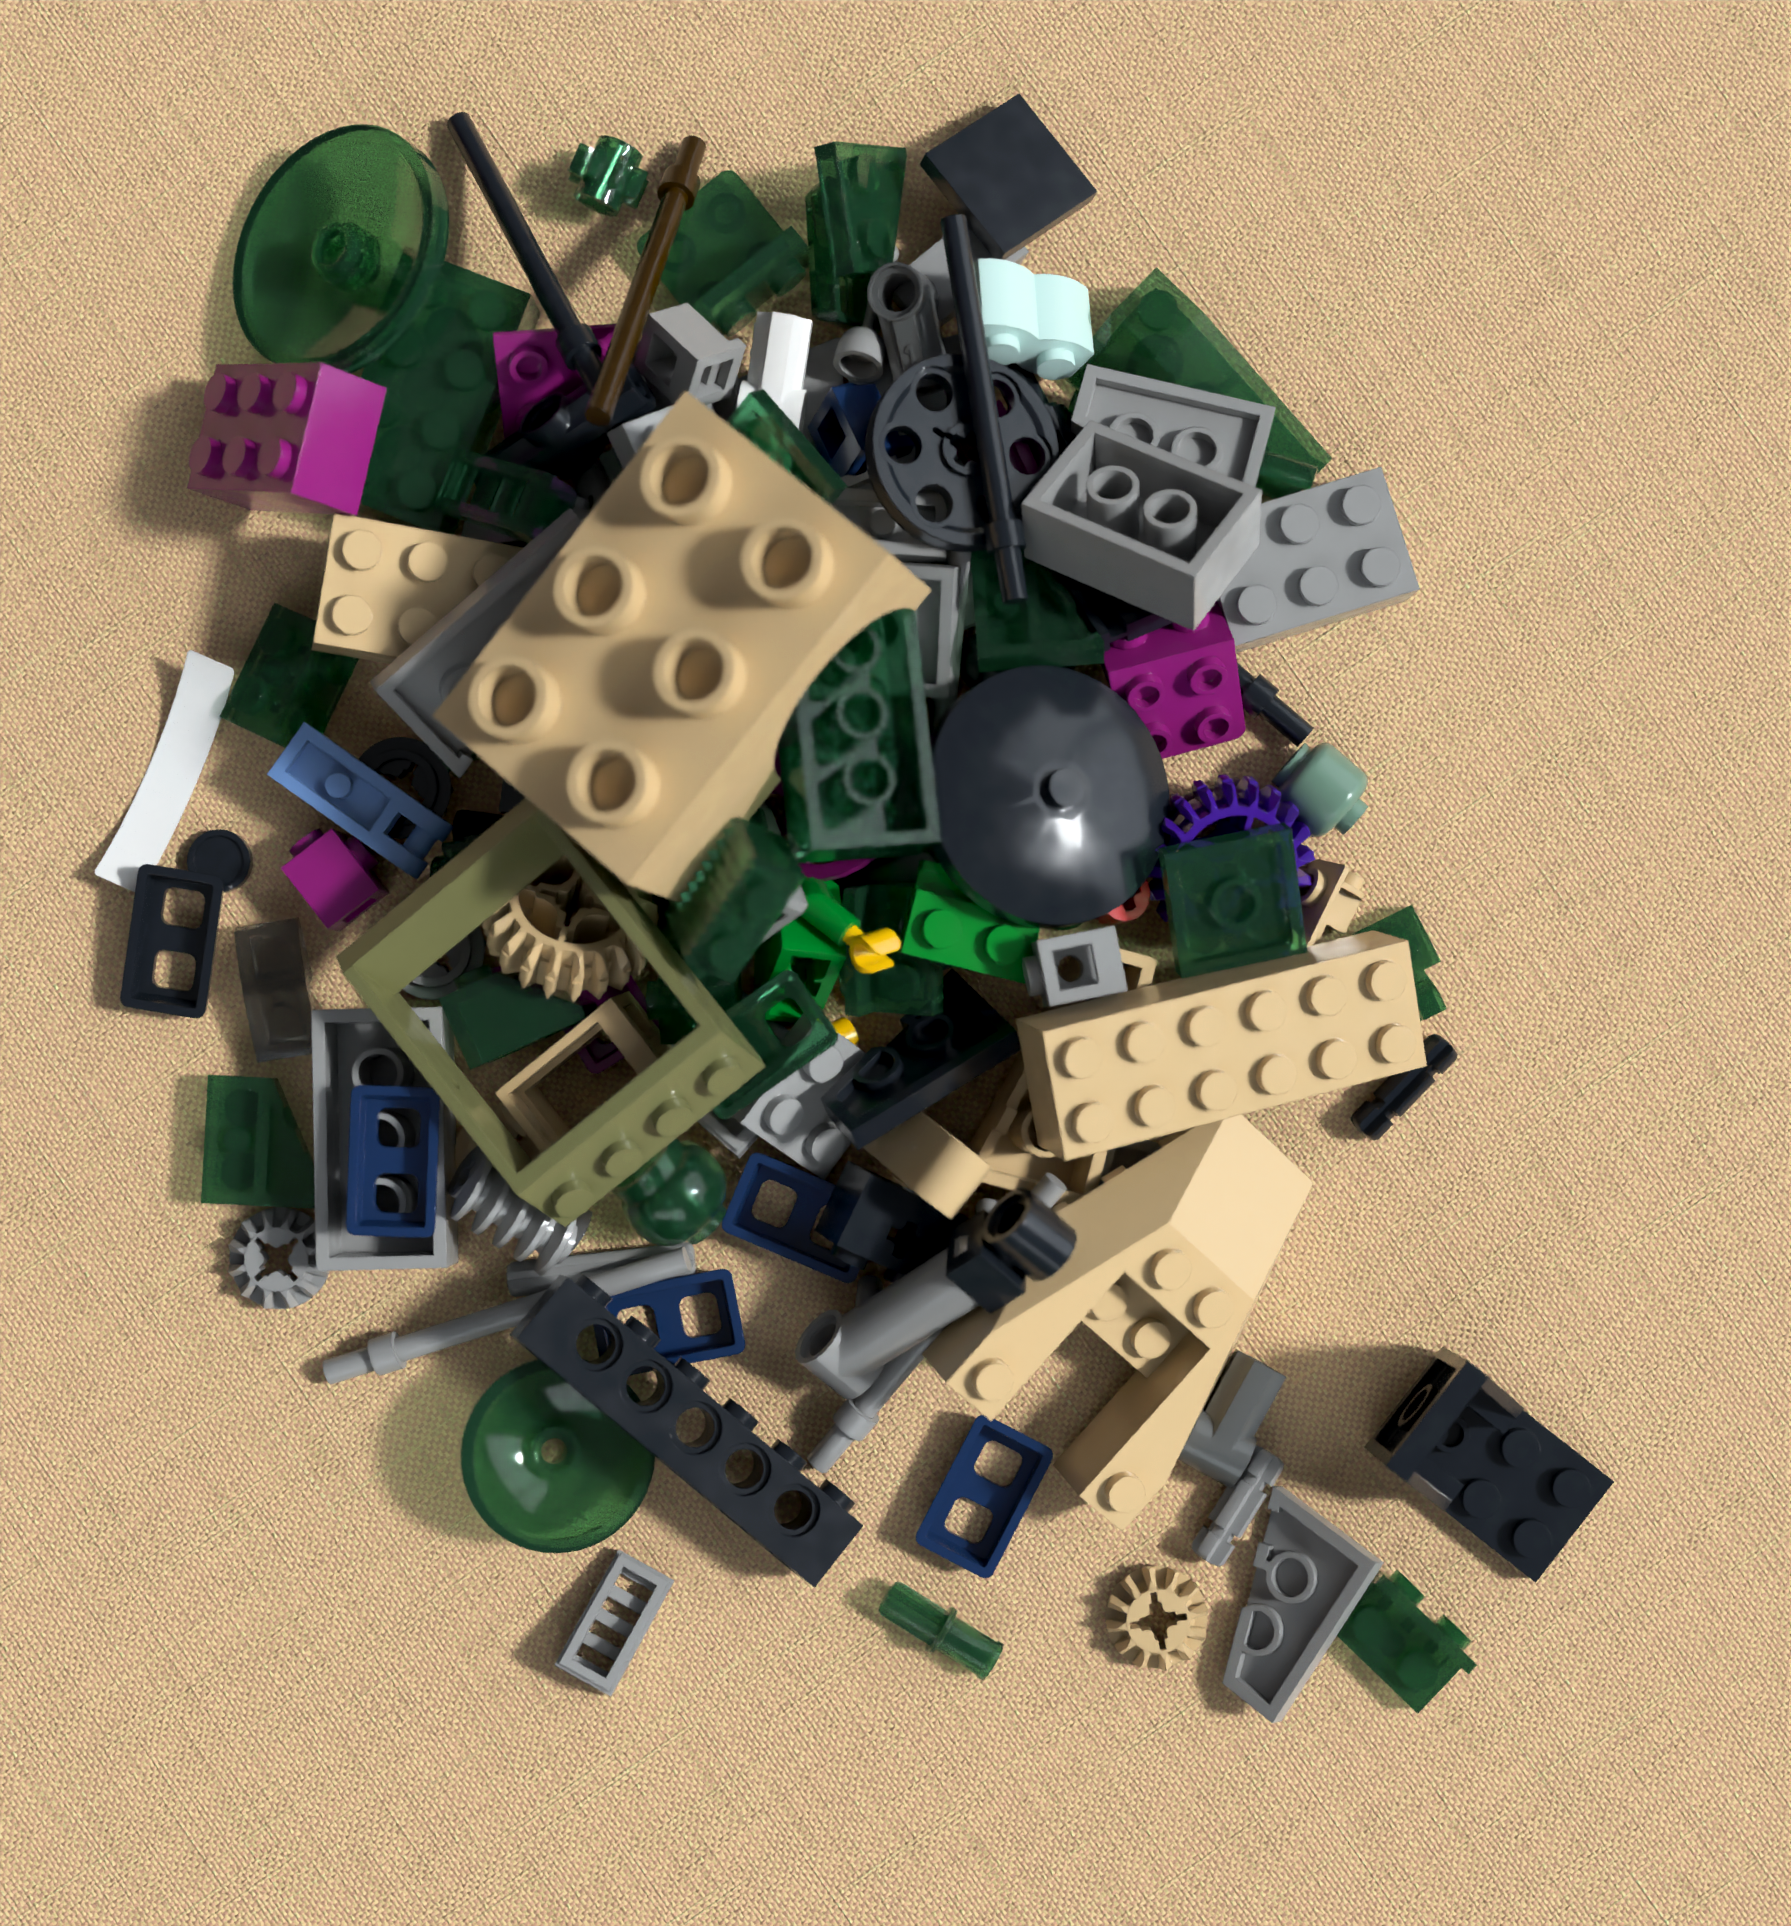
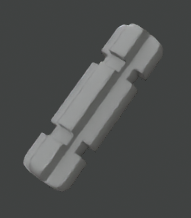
[1192,1446,1284,1567]

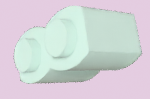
[960,258,1094,380]

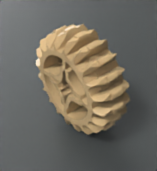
[482,855,659,1003]

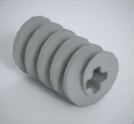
[448,1145,593,1276]

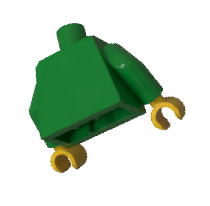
[753,876,901,1045]

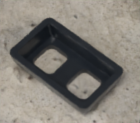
[120,864,225,1018]

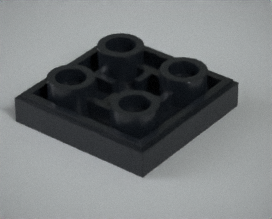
[920,94,1098,260]

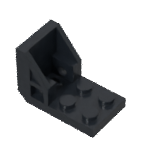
[1364,1347,1614,1583]

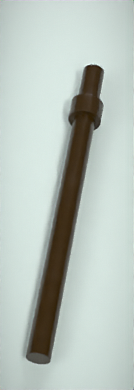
[585,135,706,427]

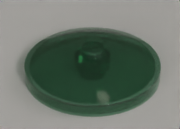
[232,124,449,374]

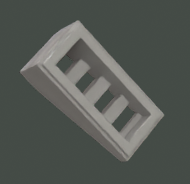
[554,1550,674,1697]

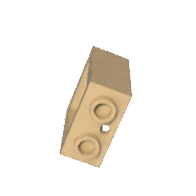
[495,991,672,1153]

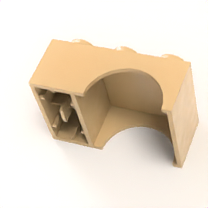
[432,390,931,904]

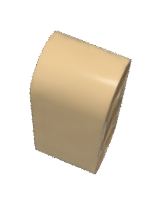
[863,1111,992,1219]

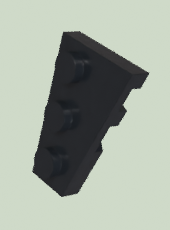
[821,969,1021,1150]

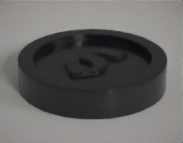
[187,829,253,893]

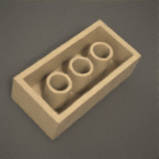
[312,513,523,664]

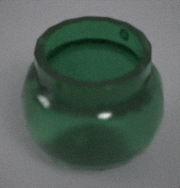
[612,1138,727,1246]

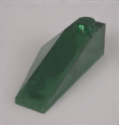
[1064,267,1332,499]

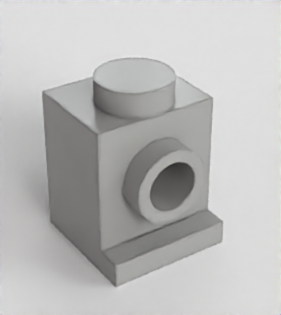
[634,303,746,405]
[1022,925,1128,1008]

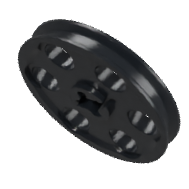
[865,353,1059,552]

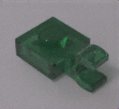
[1352,905,1447,1021]

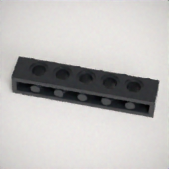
[510,1274,864,1588]

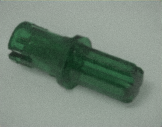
[879,1582,1004,1680]

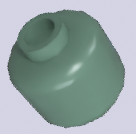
[1271,743,1368,837]

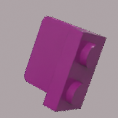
[1092,601,1246,759]

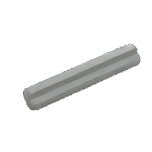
[506,1242,696,1297]

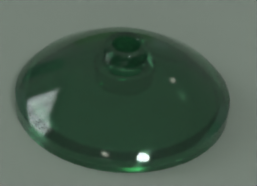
[460,1359,655,1553]

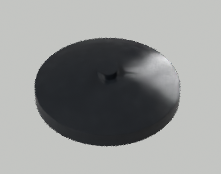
[919,665,1170,928]

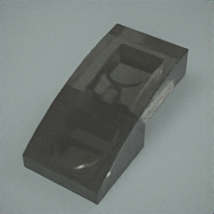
[234,917,316,1063]

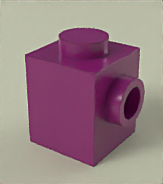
[281,829,390,931]

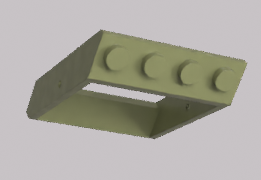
[336,797,765,1227]

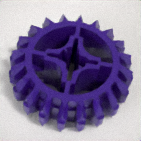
[1148,774,1315,948]

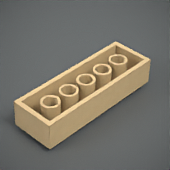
[1016,930,1427,1161]

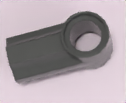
[867,262,947,397]
[1178,1349,1286,1488]

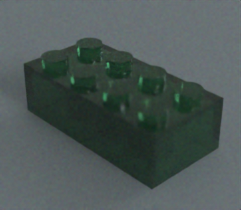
[358,248,541,535]
[778,608,941,864]

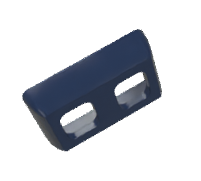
[346,1085,440,1238]
[722,1153,860,1283]
[593,1269,745,1376]
[916,1415,1053,1578]

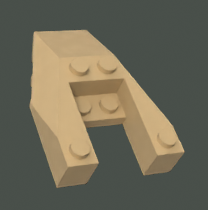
[922,1115,1313,1532]

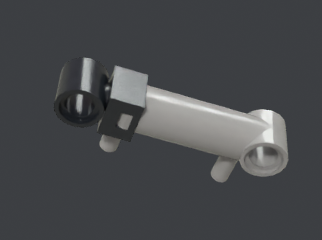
[795,1188,1077,1399]

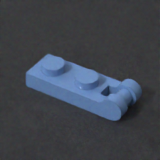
[267,722,454,879]

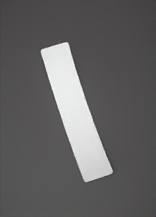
[95,650,234,892]

